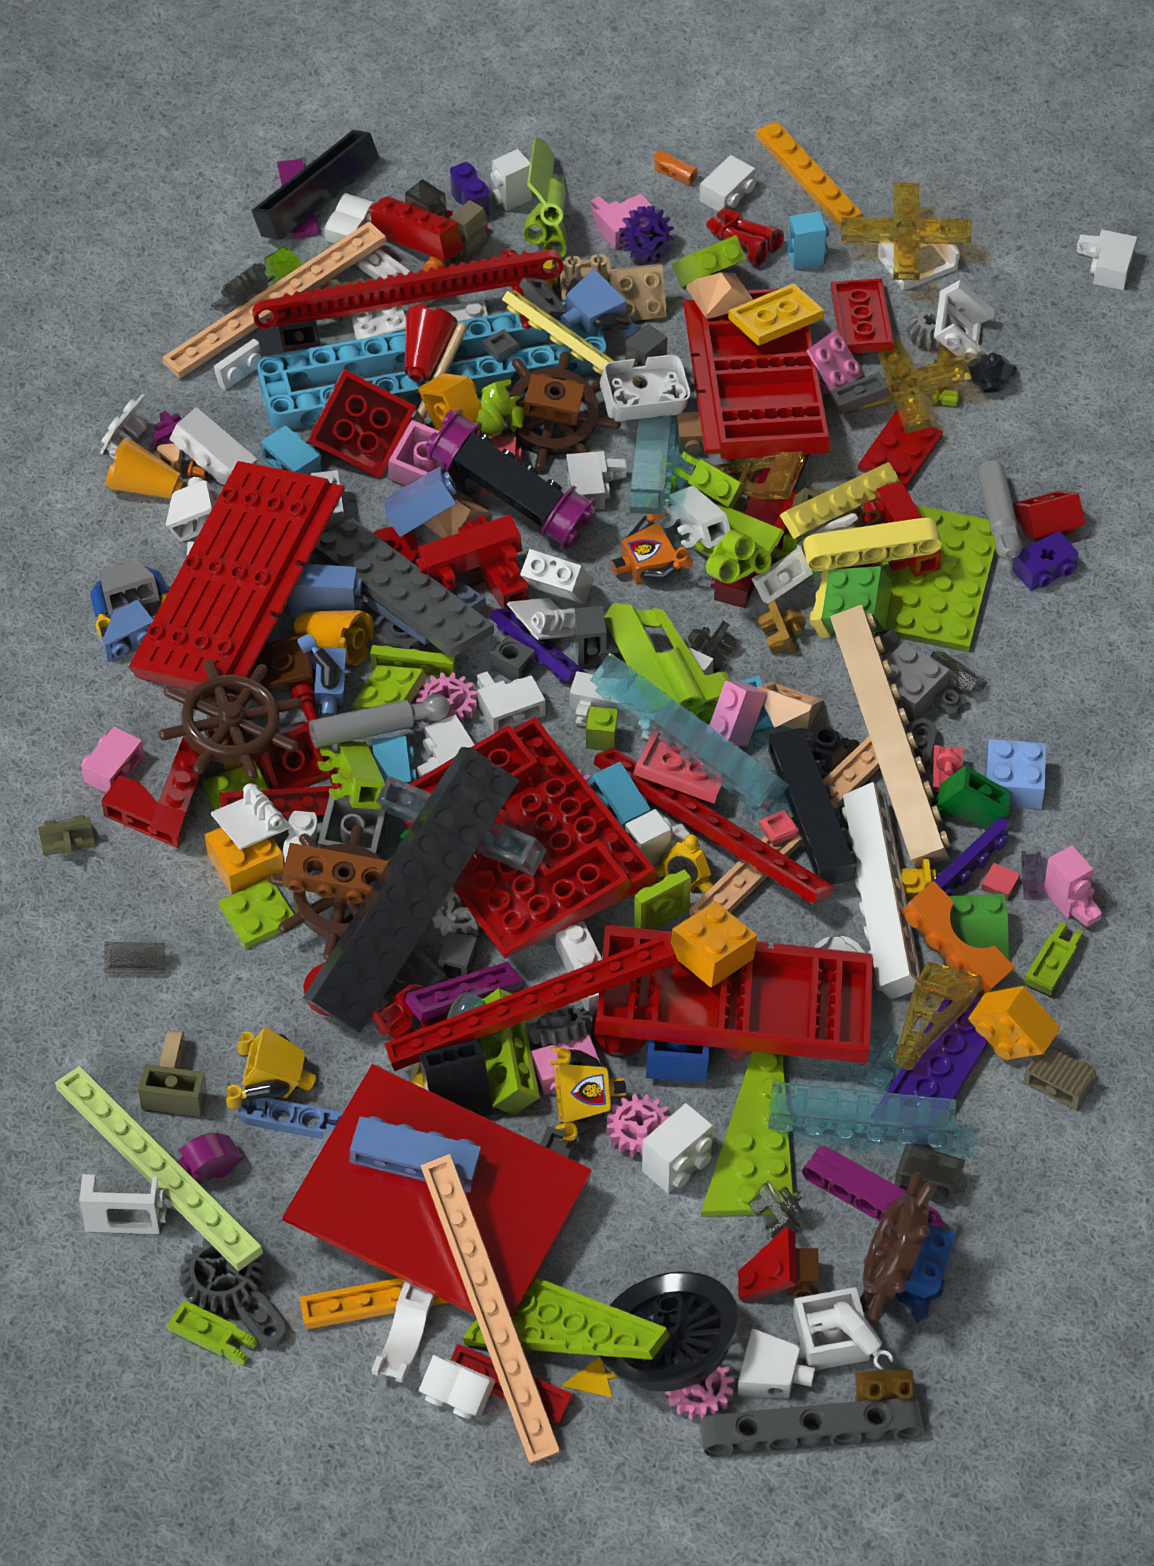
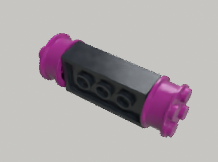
[426,409,596,550]

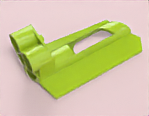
[523,136,568,258]
[692,503,784,583]
[604,603,732,725]

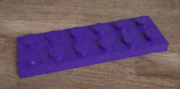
[870,986,989,1151]

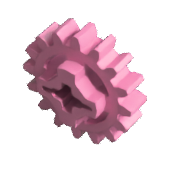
[416,672,477,725]
[606,1094,670,1157]
[665,1355,734,1420]

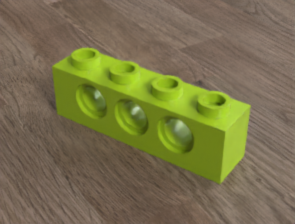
[474,988,540,1114]

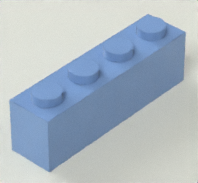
[350,1117,481,1192]

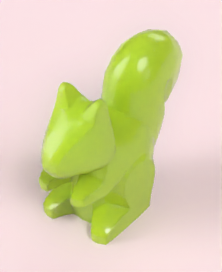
[476,379,525,437]

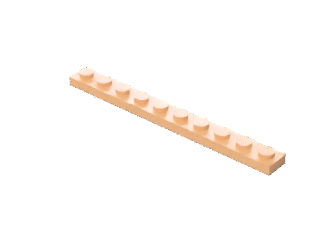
[162,221,386,379]
[689,736,880,916]
[421,1154,561,1464]

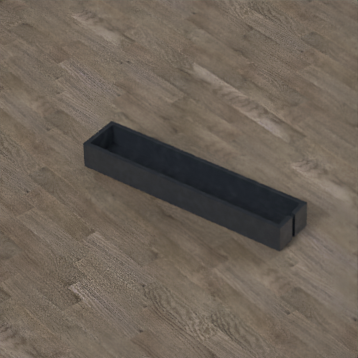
[303,747,519,1033]

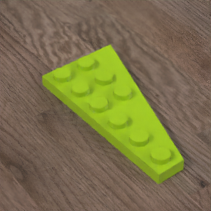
[701,1052,794,1217]
[462,1277,670,1359]

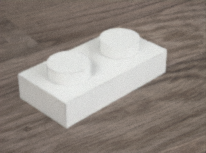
[213,339,263,390]

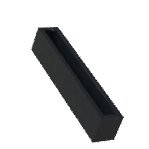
[251,129,380,240]
[768,727,857,885]

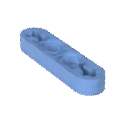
[238,1098,343,1140]

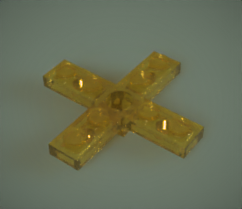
[841,182,972,280]
[842,338,971,434]

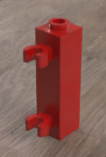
[862,481,942,577]
[415,514,522,590]
[458,515,529,609]

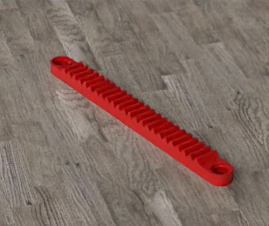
[252,250,564,329]

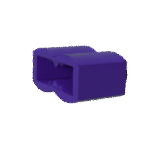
[450,162,490,216]

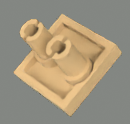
[559,254,611,302]
[610,264,667,321]

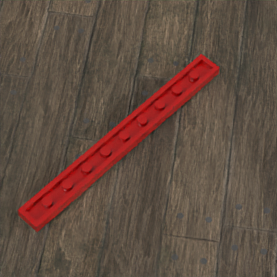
[593,748,834,904]
[384,935,678,1072]

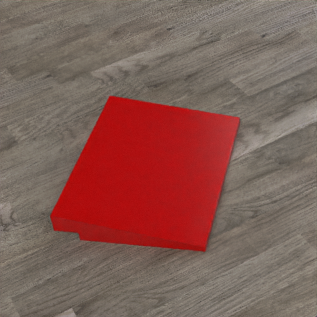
[387,717,659,959]
[282,1064,592,1318]

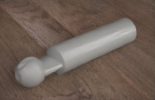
[977,460,1023,560]
[309,694,450,748]

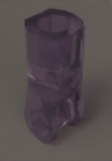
[1021,851,1043,900]

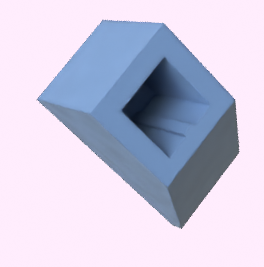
[102,600,153,661]

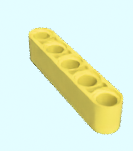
[803,518,942,571]

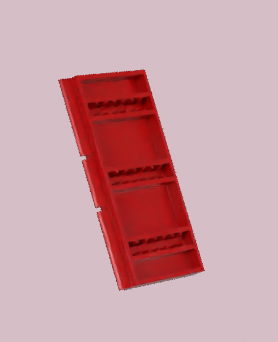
[683,287,830,459]
[129,461,345,698]
[595,925,873,1064]

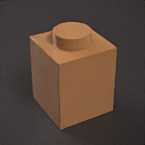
[677,412,705,455]

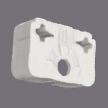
[600,355,690,422]

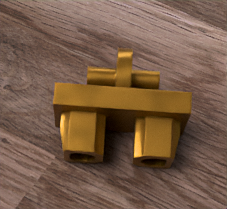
[757,600,806,654]
[855,1369,914,1402]

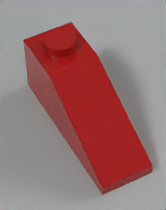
[101,775,181,848]

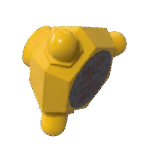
[654,834,713,894]

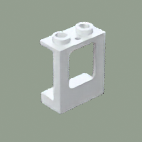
[878,220,960,291]
[934,280,995,365]
[79,1174,167,1234]

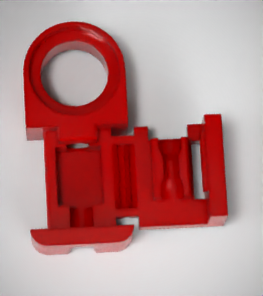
[370,984,423,1040]

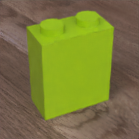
[671,235,746,288]

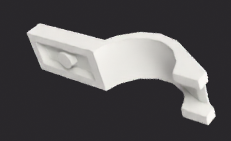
[752,513,858,604]
[371,1281,435,1383]

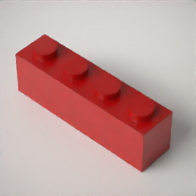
[369,196,463,261]
[150,736,201,837]

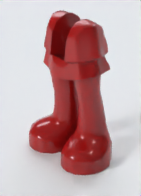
[706,208,784,267]

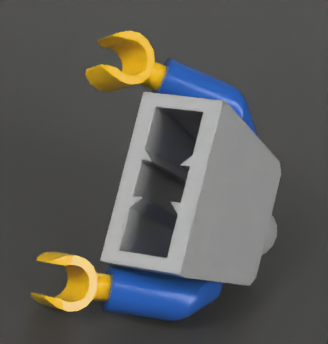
[90,560,169,637]

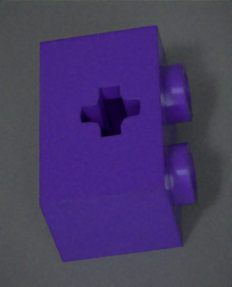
[1012,531,1079,591]

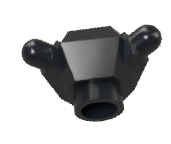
[958,352,1017,393]
[803,727,860,780]

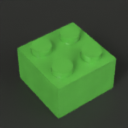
[822,566,892,634]

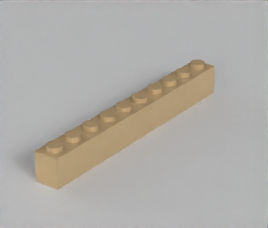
[830,604,951,868]

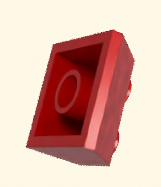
[1013,490,1085,542]
[257,721,328,789]

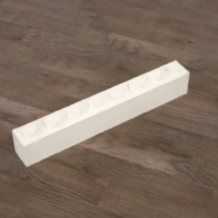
[842,782,923,999]

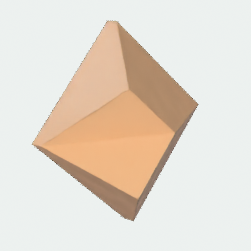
[687,273,753,319]
[423,487,491,538]
[758,681,823,730]

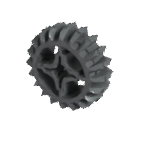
[179,1238,264,1317]

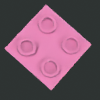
[806,329,864,394]

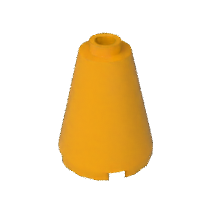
[105,438,184,499]
[293,610,374,666]

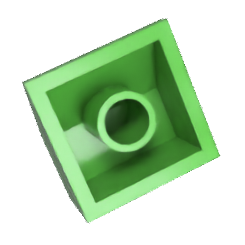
[949,894,1009,960]

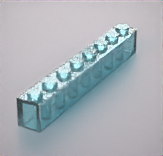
[590,653,789,812]

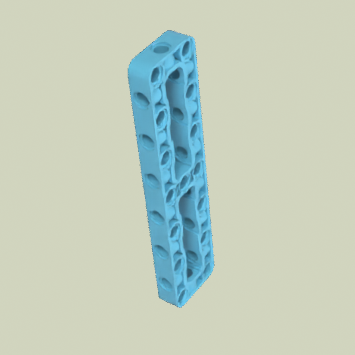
[257,301,606,430]

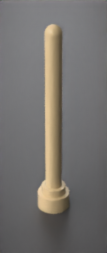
[403,322,467,434]

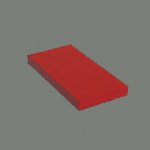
[830,278,894,354]

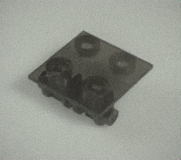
[210,263,275,309]

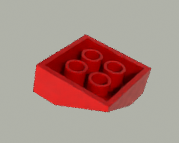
[305,369,416,478]

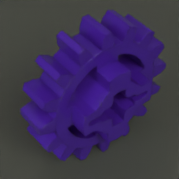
[619,206,674,262]

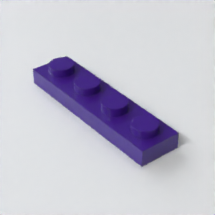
[489,609,587,683]
[934,817,1009,896]

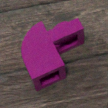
[177,1133,243,1185]

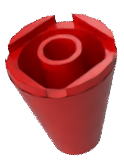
[404,304,458,382]

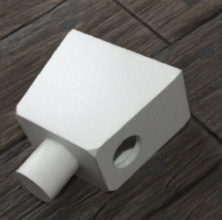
[166,477,219,542]
[738,1329,815,1399]

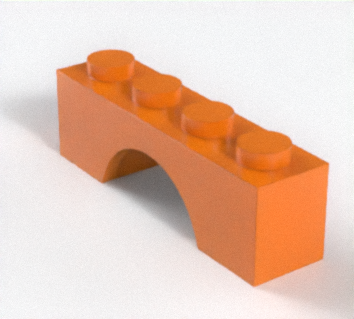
[901,880,1015,997]

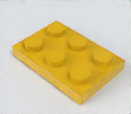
[728,283,824,346]

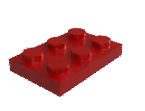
[858,411,943,490]

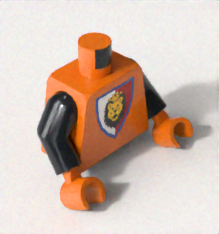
[610,499,693,585]

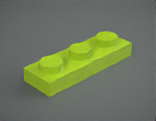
[370,645,456,678]

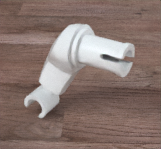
[806,1301,893,1370]

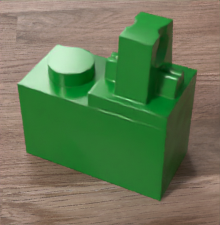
[932,766,1010,829]

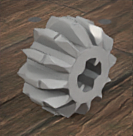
[907,306,952,351]

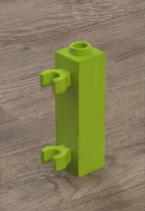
[317,741,385,809]

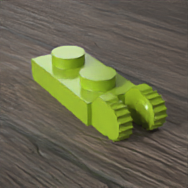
[673,451,745,509]
[1024,921,1084,996]
[167,1300,258,1366]

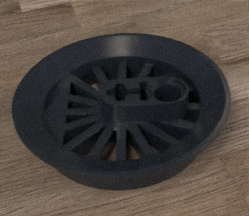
[599,1271,739,1392]

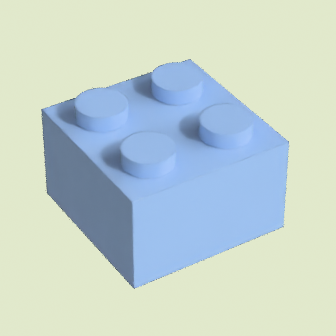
[985,739,1046,809]

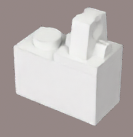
[1077,229,1137,290]
[566,451,627,510]
[477,672,546,734]
[417,715,475,778]
[625,809,690,867]

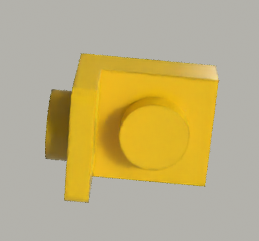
[900,859,936,899]

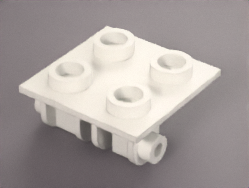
[351,305,406,340]
[100,394,148,459]
[507,598,575,640]
[211,783,291,850]

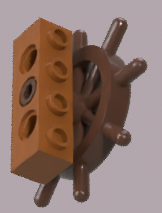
[268,824,391,960]

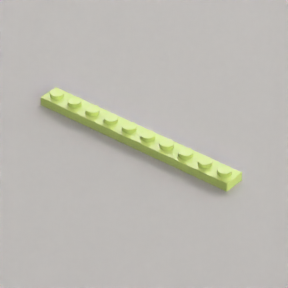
[55,1066,263,1271]

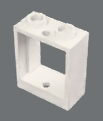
[520,549,594,605]

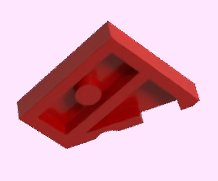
[738,1227,797,1303]

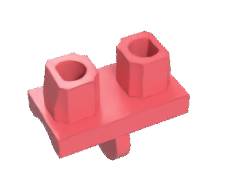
[933,745,963,795]

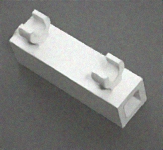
[656,486,731,548]
[569,671,679,740]

